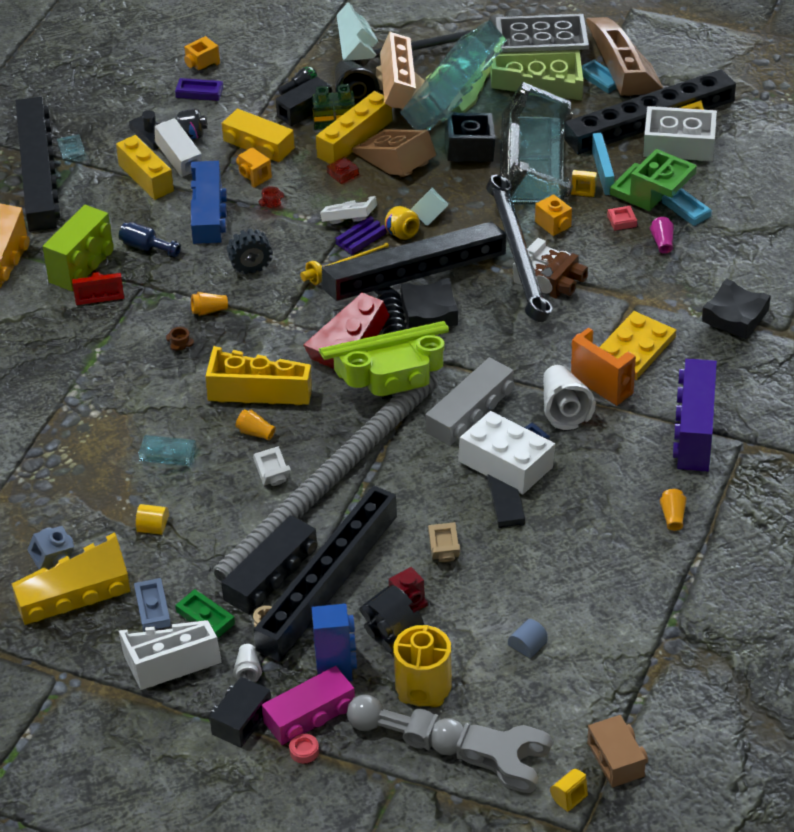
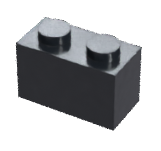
[209,677,271,748]

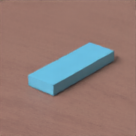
[592,133,614,195]

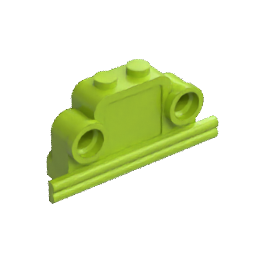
[319,321,449,396]

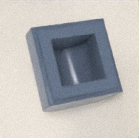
[508,619,548,659]

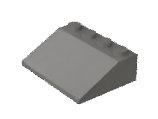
[496,14,589,53]

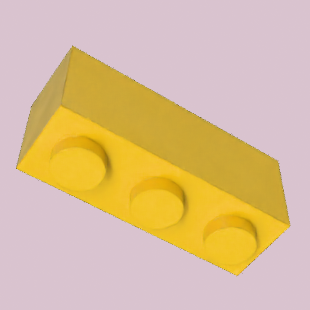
[222,108,295,162]
[116,135,174,200]

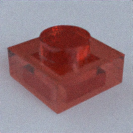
[327,157,359,184]

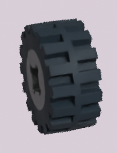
[227,229,273,274]

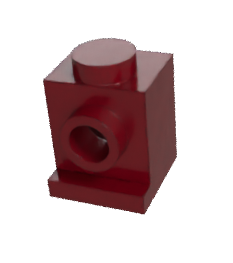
[388,567,428,613]

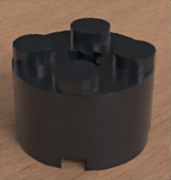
[359,585,424,654]

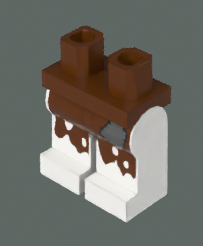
[513,238,588,299]

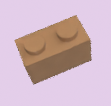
[587,715,648,788]

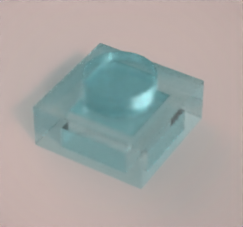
[57,134,85,159]

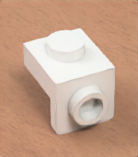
[253,446,291,486]

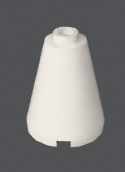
[544,365,596,430]

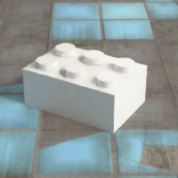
[643,106,717,161]
[458,411,555,494]

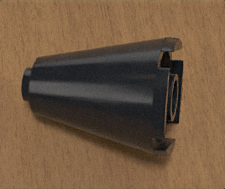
[335,60,380,110]

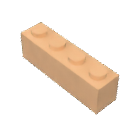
[380,32,416,110]

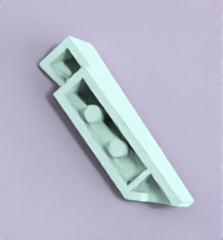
[337,3,378,61]

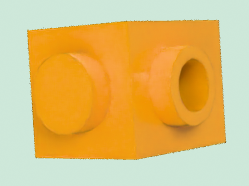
[535,194,572,236]

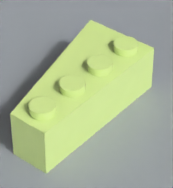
[490,50,583,100]

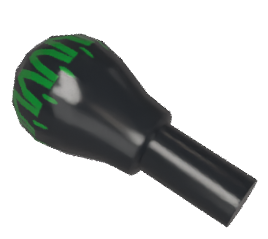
[278,66,317,95]

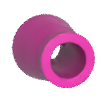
[650,217,674,253]

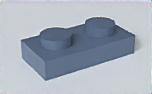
[134,578,171,632]

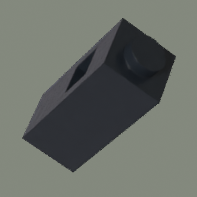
[275,76,332,126]

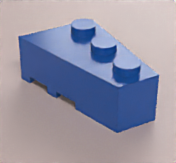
[191,161,227,244]
[312,604,357,681]

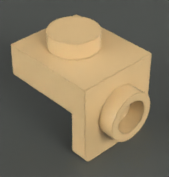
[428,522,460,562]

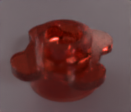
[258,186,284,208]

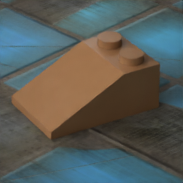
[352,129,436,177]

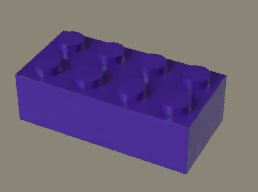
[673,358,717,472]

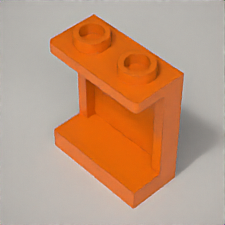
[571,328,636,406]

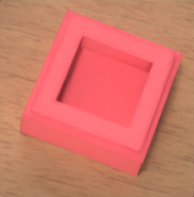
[607,206,637,231]

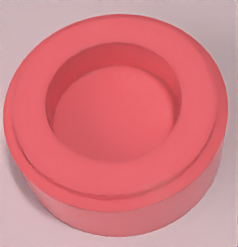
[289,734,319,764]

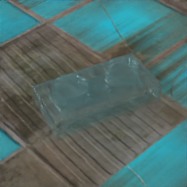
[139,435,196,466]

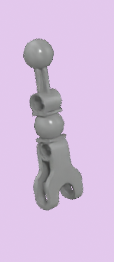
[347,694,553,793]

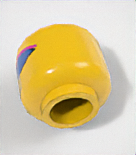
[385,206,420,240]

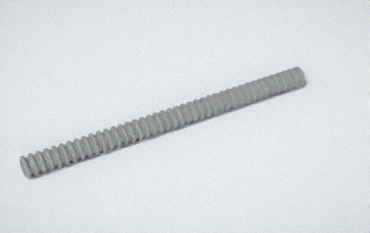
[213,372,438,583]

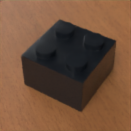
[444,112,496,163]

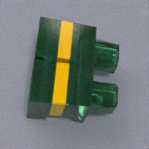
[312,84,355,130]

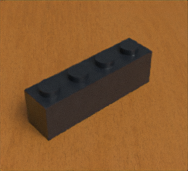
[221,515,318,614]

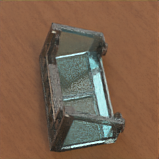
[500,82,573,204]

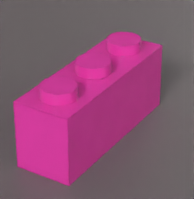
[262,666,355,745]

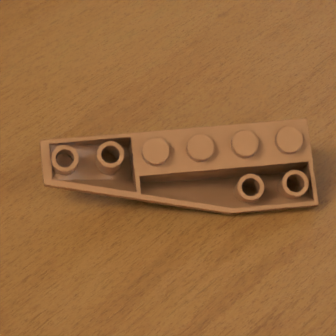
[586,17,663,96]

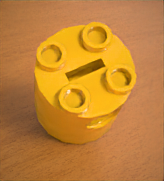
[394,625,452,707]

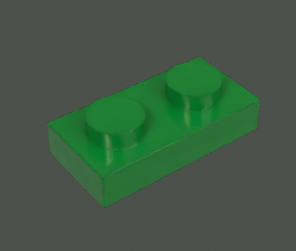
[175,589,235,639]

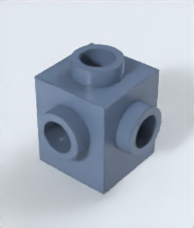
[27,526,74,570]

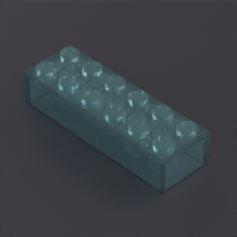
[400,20,506,130]

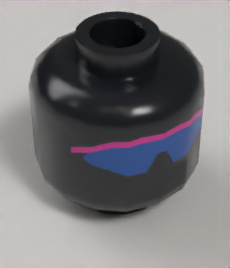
[175,109,208,140]

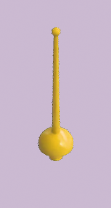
[300,243,389,285]

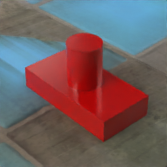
[72,272,125,305]

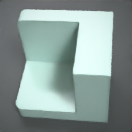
[410,188,449,225]

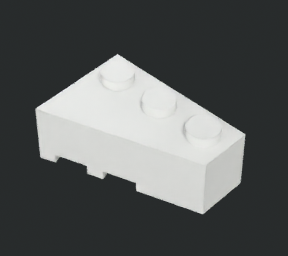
[119,620,222,690]

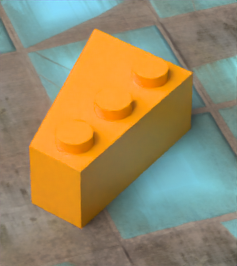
[0,203,30,288]

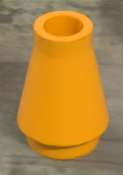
[191,292,228,316]
[235,409,276,441]
[660,489,687,531]

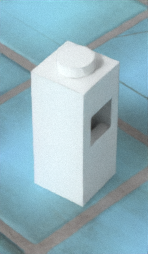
[155,118,201,177]

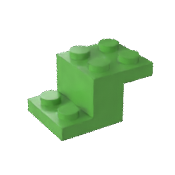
[610,149,697,211]

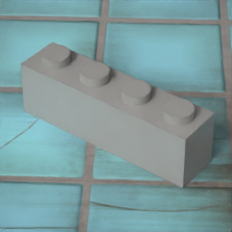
[425,357,514,446]

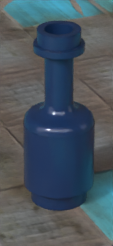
[118,222,181,257]

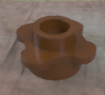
[166,327,194,351]

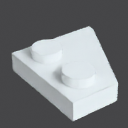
[320,196,377,224]

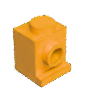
[184,36,220,70]
[236,147,272,188]

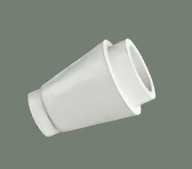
[233,644,262,683]

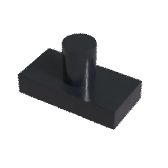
[129,110,159,151]

